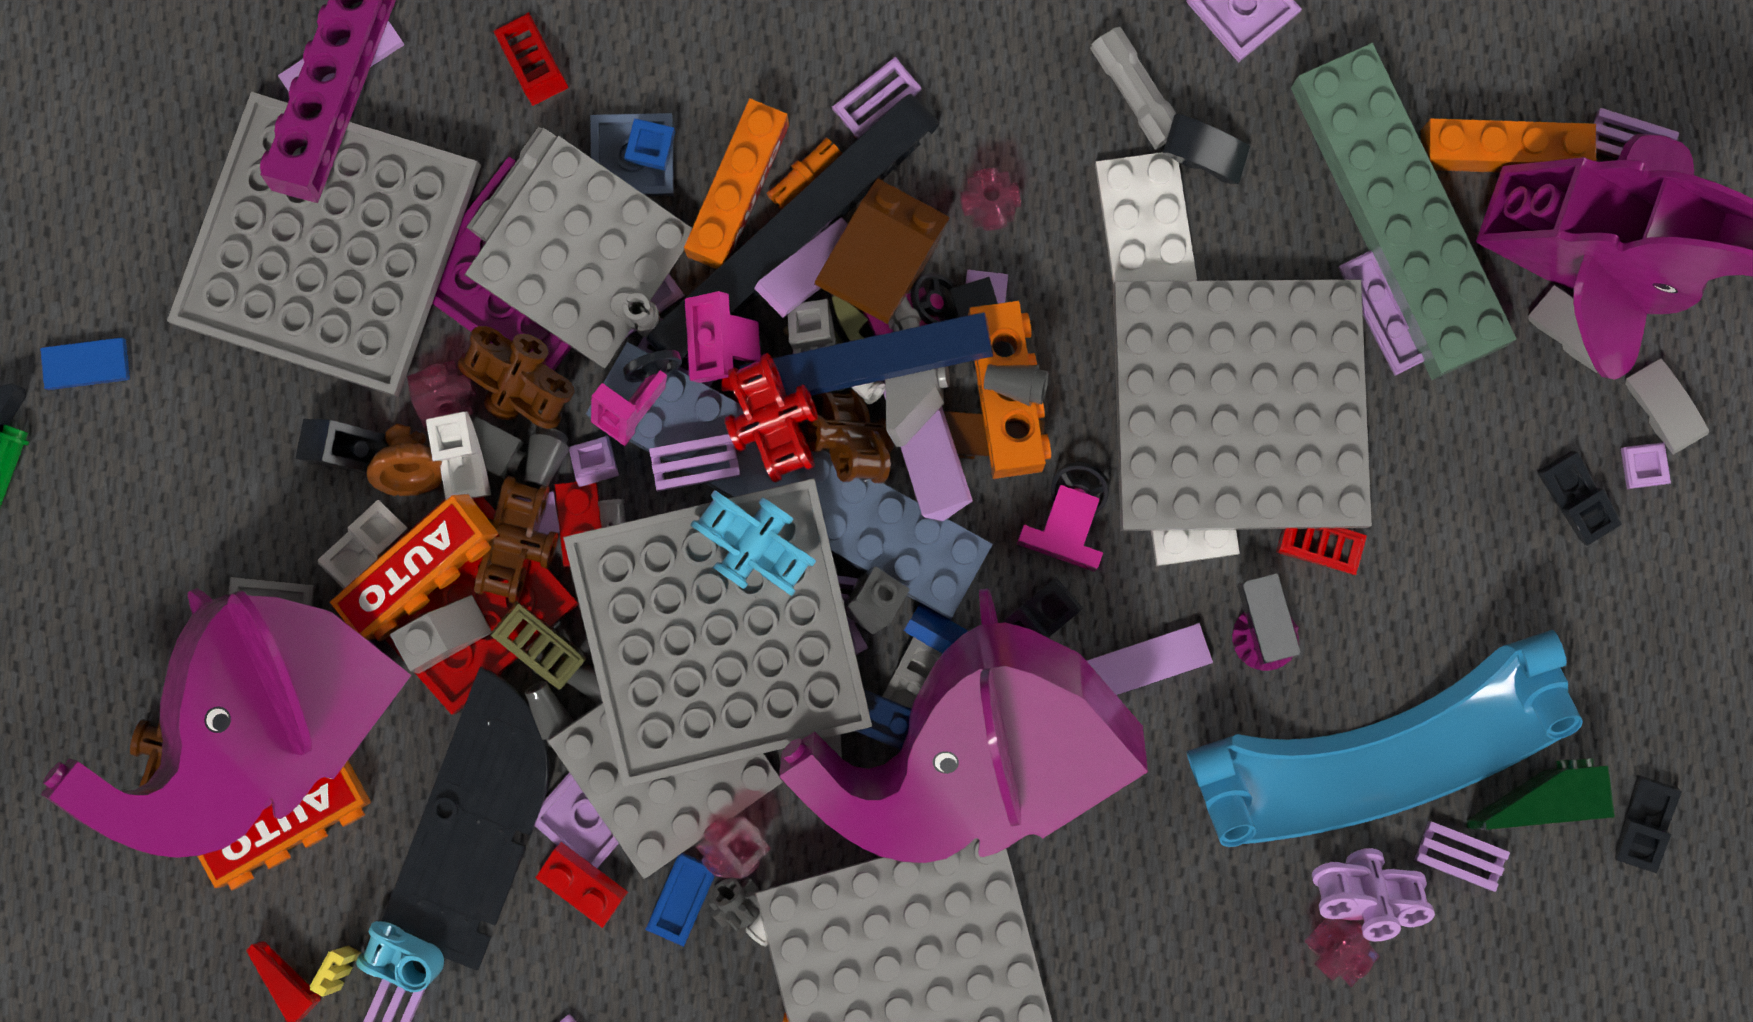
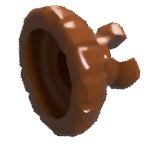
[367,424,442,496]

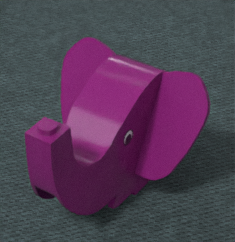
[1476,134,1753,380]
[41,588,411,858]
[779,588,1148,863]

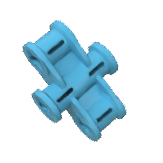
[690,490,816,596]

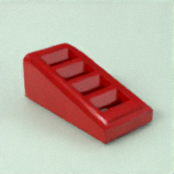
[493,12,568,106]
[1276,528,1367,575]
[246,941,321,1022]

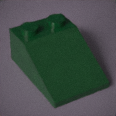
[1467,758,1615,830]

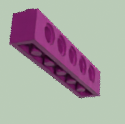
[260,0,396,203]

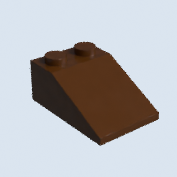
[814,178,950,324]

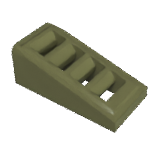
[490,601,585,690]

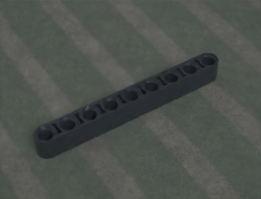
[646,94,940,369]

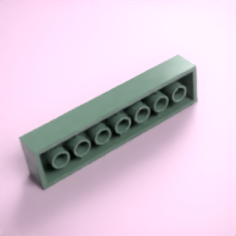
[1291,43,1517,380]

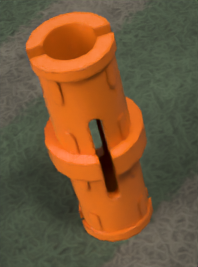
[766,137,842,210]

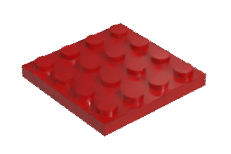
[342,497,579,715]

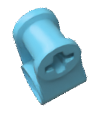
[356,921,444,992]

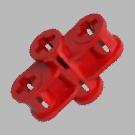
[725,353,818,483]

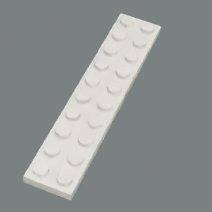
[1095,152,1240,566]

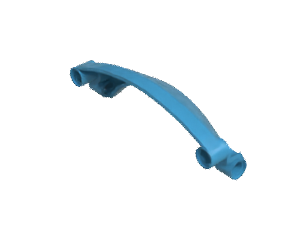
[1186,630,1583,847]

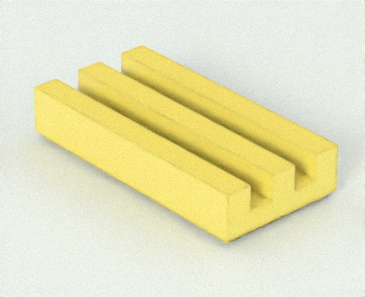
[309,946,361,997]

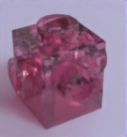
[960,168,1021,231]
[407,360,476,431]
[696,817,771,879]
[1304,918,1380,987]

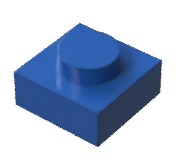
[624,118,675,171]

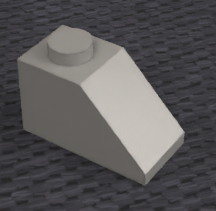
[885,366,950,447]
[390,595,492,673]

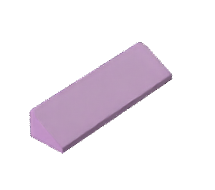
[881,380,973,521]

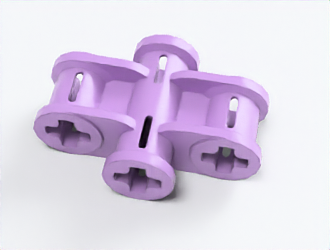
[1312,848,1435,941]

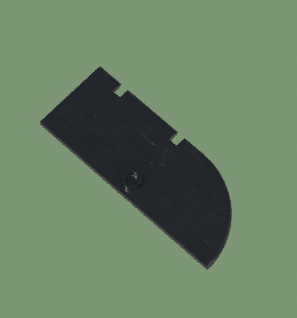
[382,667,549,970]

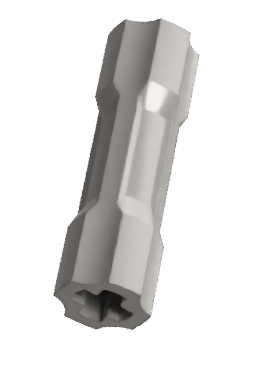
[1090,27,1176,150]
[467,127,557,242]

